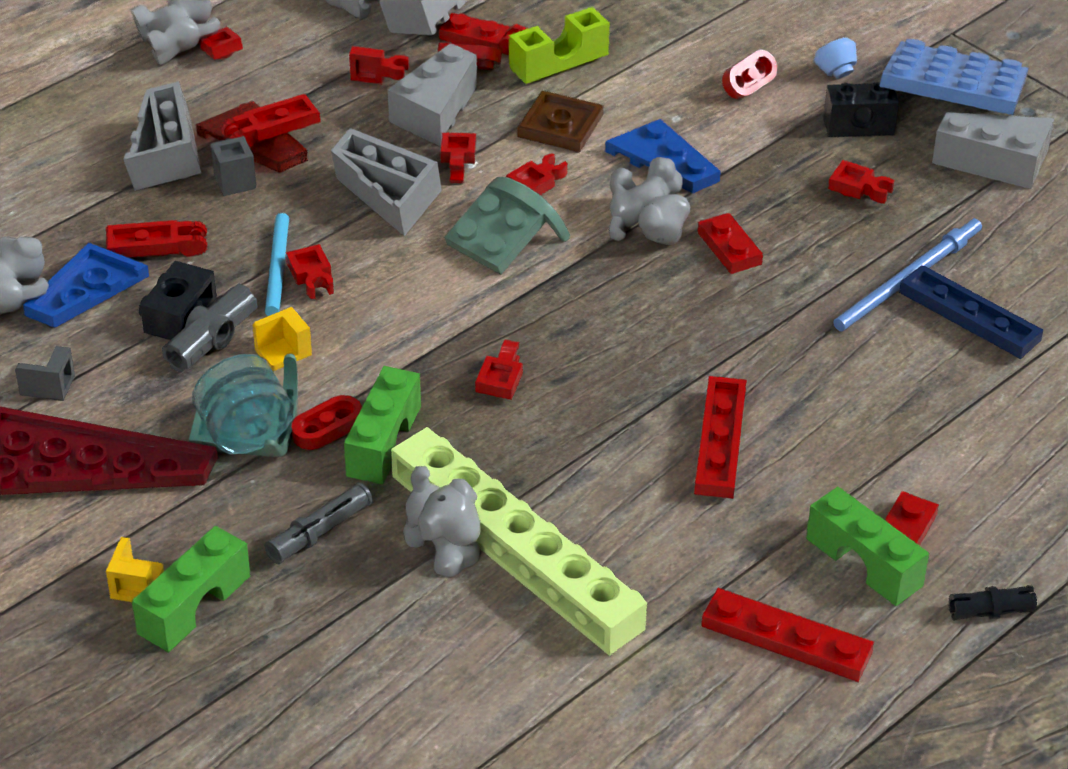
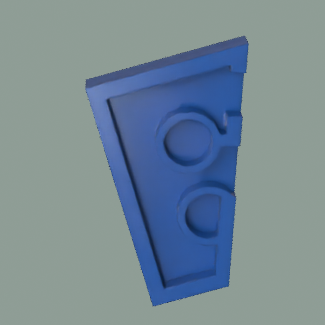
[605,119,721,193]
[23,243,149,328]

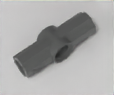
[162,283,258,373]

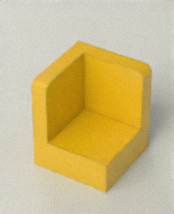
[252,307,312,371]
[106,537,164,602]

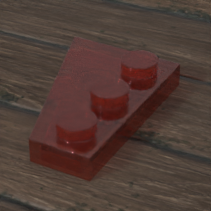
[196,100,308,173]

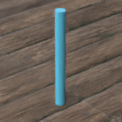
[265,213,289,316]

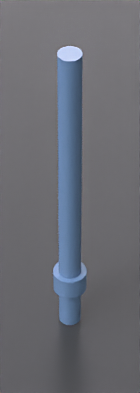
[833,218,982,331]

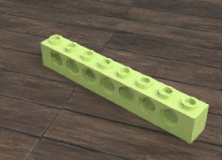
[391,427,647,656]

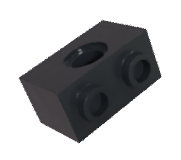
[823,82,899,137]
[139,261,217,340]

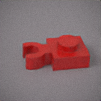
[198,27,243,60]
[506,153,568,195]
[828,160,895,204]
[286,244,334,299]

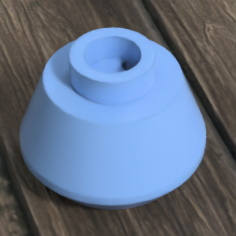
[814,38,857,79]

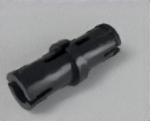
[949,585,1037,620]

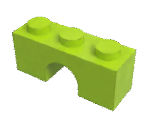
[509,7,610,84]

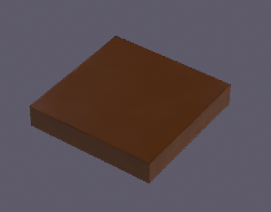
[517,91,604,153]

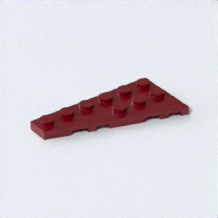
[0,406,218,495]

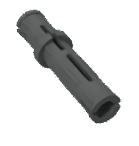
[264,482,373,564]

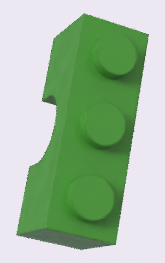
[344,366,421,485]
[806,486,929,607]
[132,525,250,653]

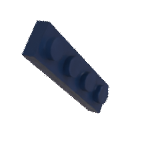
[899,265,1043,359]

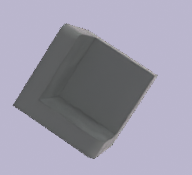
[211,136,256,196]
[15,346,75,401]

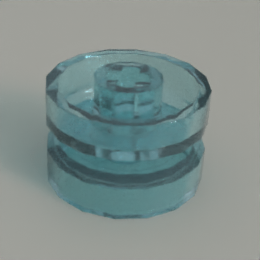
[192,354,294,454]

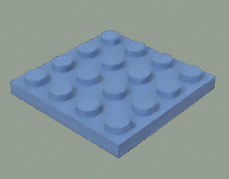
[879,39,1028,115]

